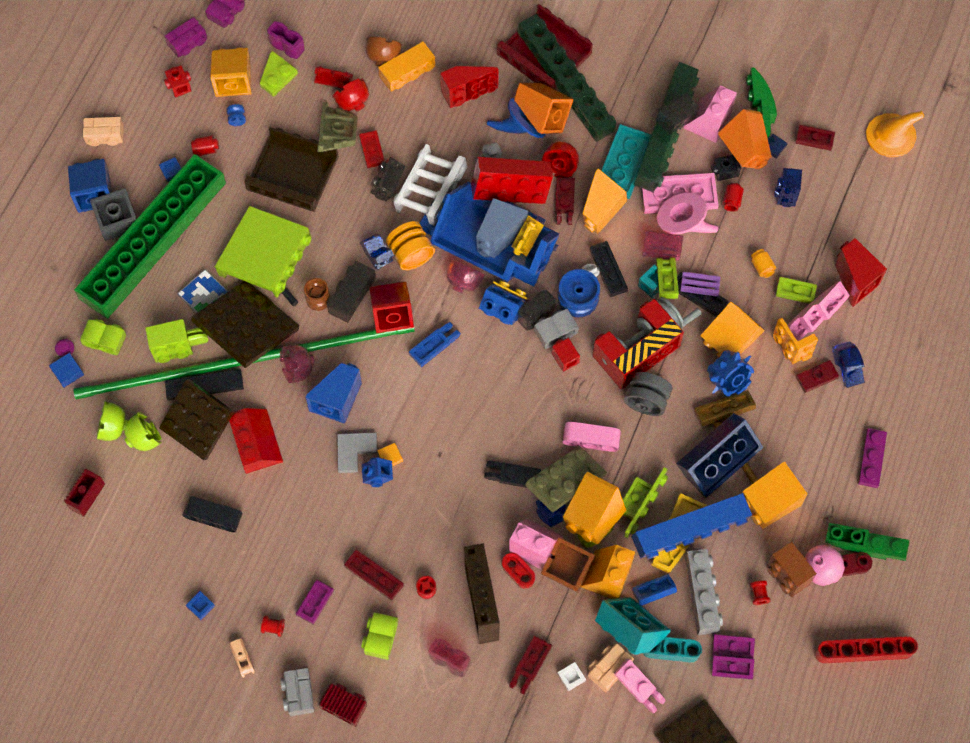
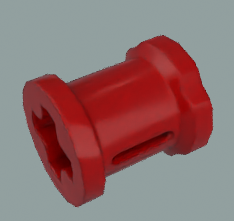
[750,581,771,605]
[261,615,285,637]

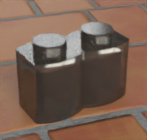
[518,290,555,331]

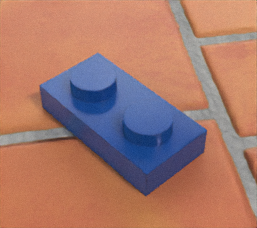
[632,574,677,606]

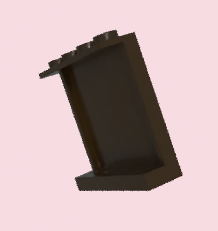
[244,127,339,212]

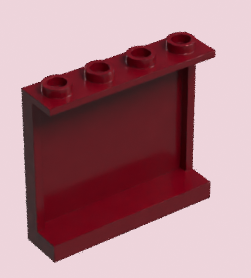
[497,4,593,90]

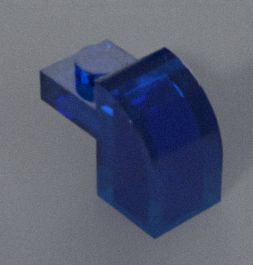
[360,234,395,270]
[832,342,865,388]

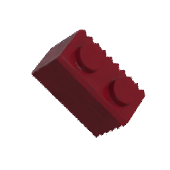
[64,469,105,517]
[318,683,367,727]

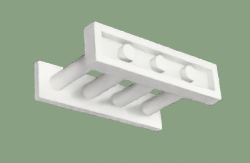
[393,144,467,226]

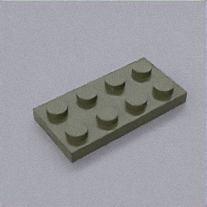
[525,446,607,512]

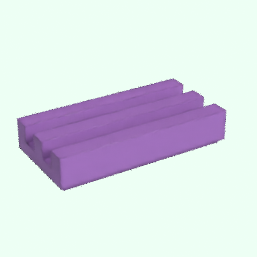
[680,272,720,296]

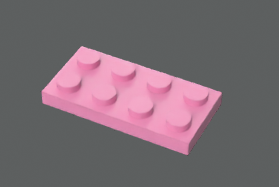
[641,173,719,214]

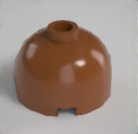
[366,37,402,67]

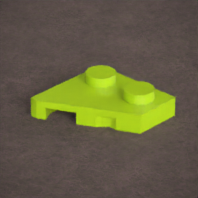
[260,51,298,97]

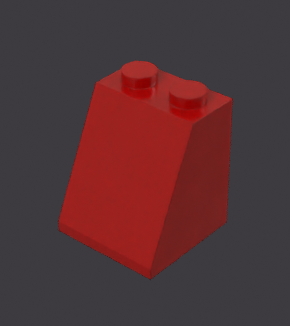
[835,238,887,307]
[369,281,414,333]

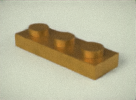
[694,390,756,427]

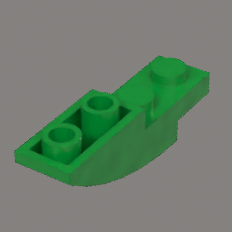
[746,68,777,139]
[825,523,910,561]

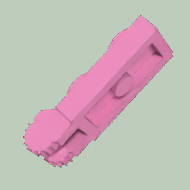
[613,659,665,714]

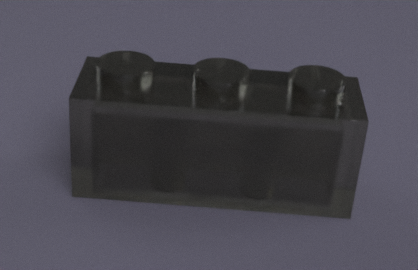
[326,261,376,323]

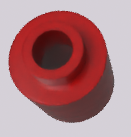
[191,135,219,156]
[723,183,744,212]

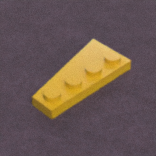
[651,493,708,573]

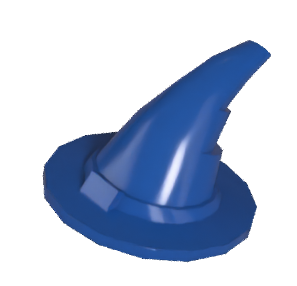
[487,98,546,138]

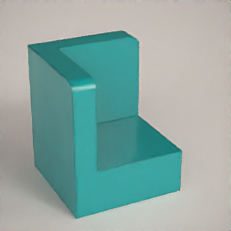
[638,265,659,298]

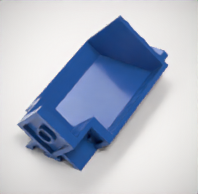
[420,182,560,287]

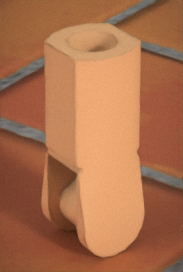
[229,639,255,677]

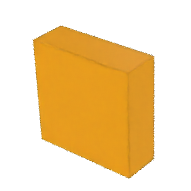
[377,443,403,466]

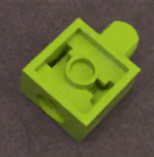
[145,319,209,363]

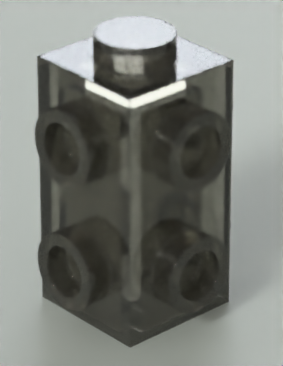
[370,157,406,202]

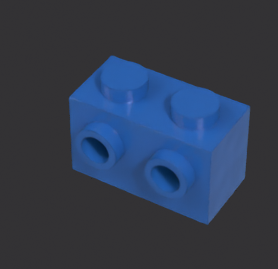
[478,284,526,325]

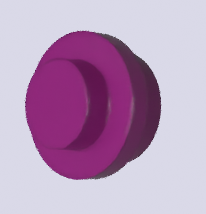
[55,339,74,357]

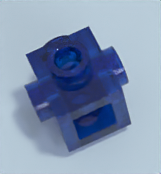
[535,500,566,528]

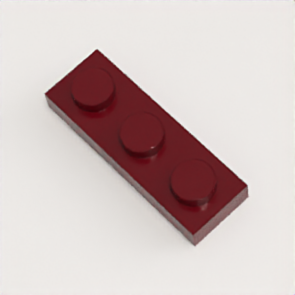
[344,550,404,601]

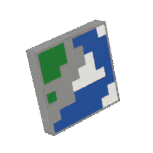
[177,269,228,313]

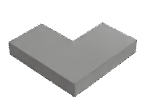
[338,432,377,473]

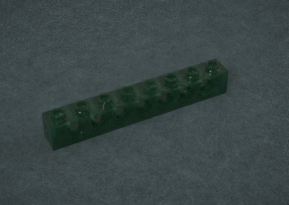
[517,14,616,142]

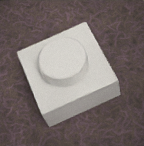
[558,662,586,691]

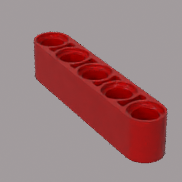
[815,636,918,663]

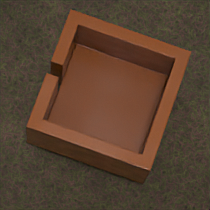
[541,537,596,593]
[767,541,817,598]

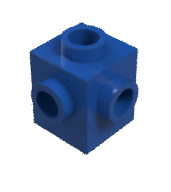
[362,457,393,487]

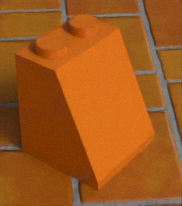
[514,83,574,134]
[718,109,772,169]

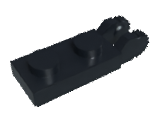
[484,461,541,488]

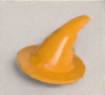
[866,111,924,157]

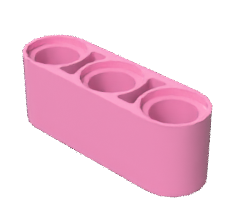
[562,422,621,452]

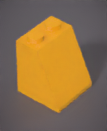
[210,47,251,97]
[583,169,627,234]
[700,302,765,357]
[742,461,808,529]
[563,472,627,545]
[581,545,635,599]

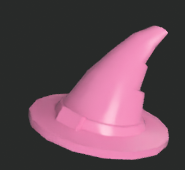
[657,193,718,234]

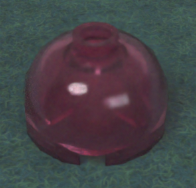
[447,260,485,293]
[280,345,315,384]

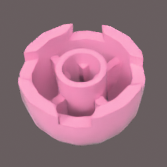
[804,545,845,586]

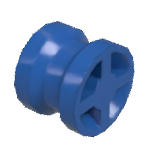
[226,104,246,126]

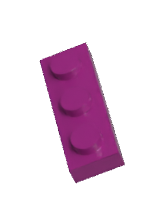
[858,428,887,488]

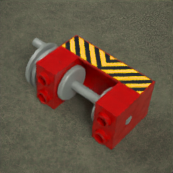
[593,297,702,390]

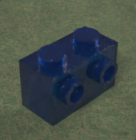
[774,168,802,207]

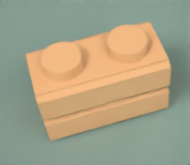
[83,117,124,146]
[588,643,634,692]

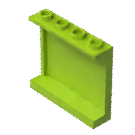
[215,206,312,298]

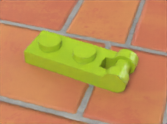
[656,257,679,299]

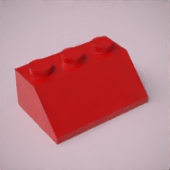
[229,408,283,474]

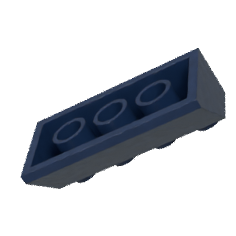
[676,413,764,498]

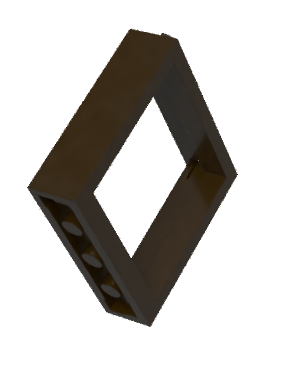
[463,543,500,644]

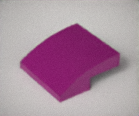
[712,634,755,680]

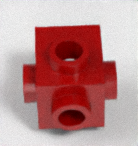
[164,65,192,98]

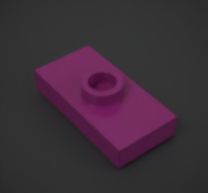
[296,579,334,625]

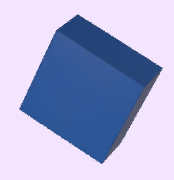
[49,353,84,388]

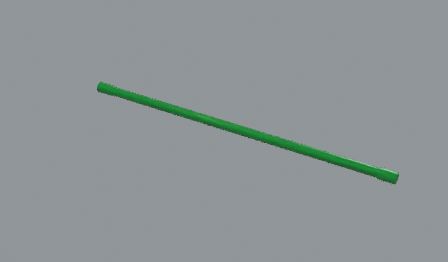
[73,328,415,400]

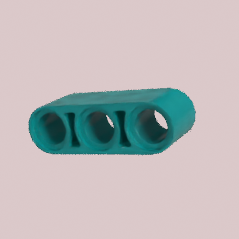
[643,637,702,662]

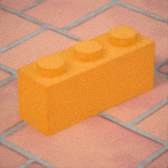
[378,42,436,92]

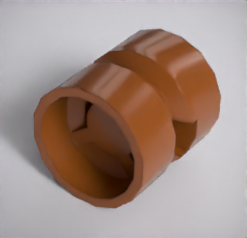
[304,278,331,311]

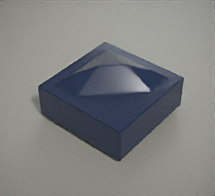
[768,134,788,159]

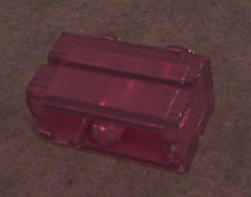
[642,231,683,261]

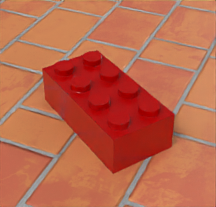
[471,157,553,204]

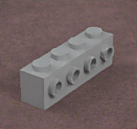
[685,549,723,635]

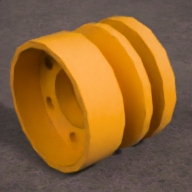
[386,221,435,270]

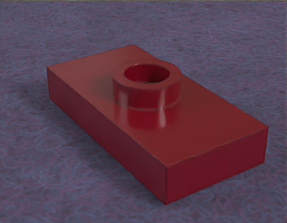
[796,360,839,393]

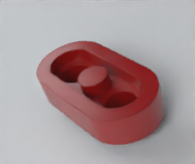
[502,553,535,589]

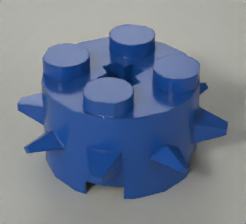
[707,350,754,397]

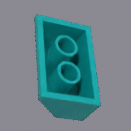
[595,597,671,655]

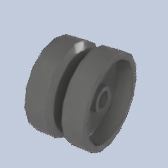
[624,372,673,416]

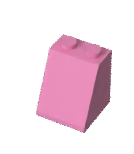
[684,85,737,143]
[509,519,563,570]

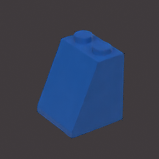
[68,159,112,213]
[305,363,362,424]

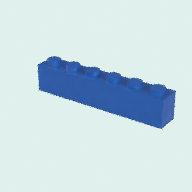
[631,493,752,559]

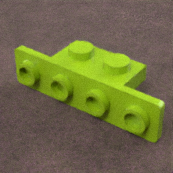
[623,467,669,539]

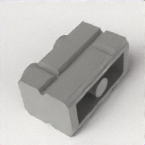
[280,668,315,716]

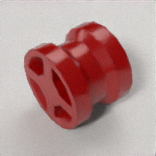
[416,576,437,599]

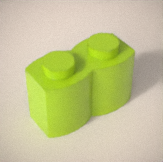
[80,319,126,355]
[361,612,398,660]

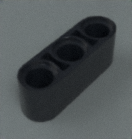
[182,496,243,533]

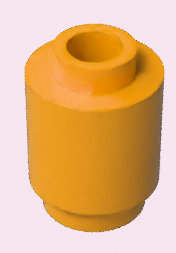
[751,249,776,278]

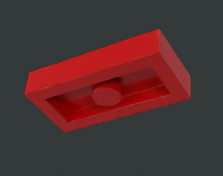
[359,130,385,169]

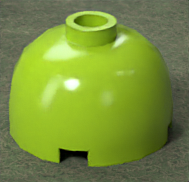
[97,402,128,441]
[124,412,162,451]

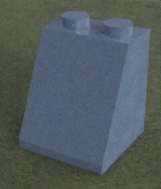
[476,198,528,258]

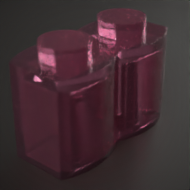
[428,638,471,677]

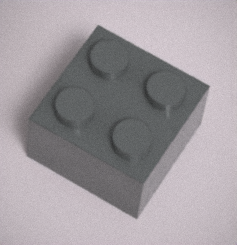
[90,188,137,241]

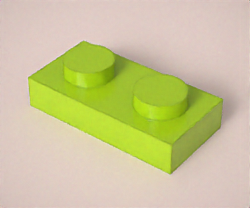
[776,277,817,304]

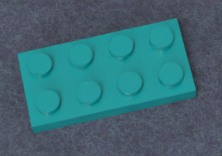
[601,124,654,199]

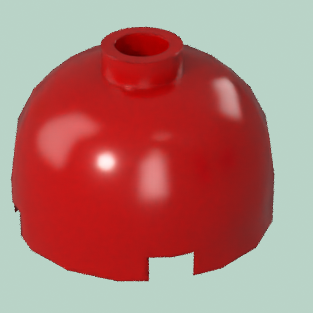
[332,78,369,112]
[542,141,579,178]

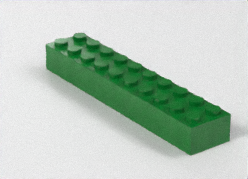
[74,154,226,319]

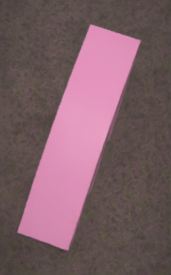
[787,281,850,341]

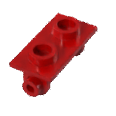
[314,66,353,89]

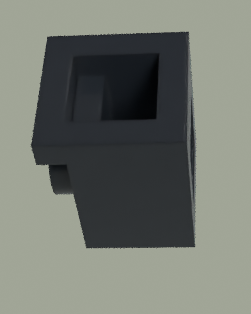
[711,154,741,181]

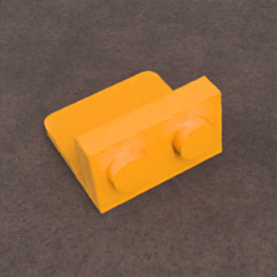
[773,318,818,365]

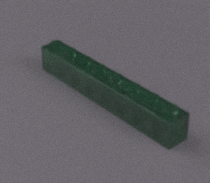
[633,62,699,193]

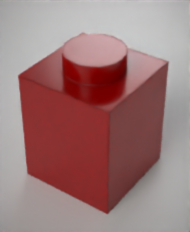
[551,338,580,372]

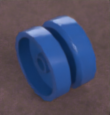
[558,269,600,317]

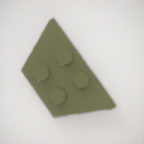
[317,102,358,152]

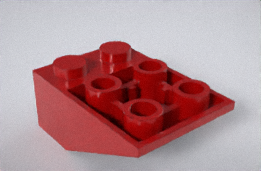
[440,66,499,108]

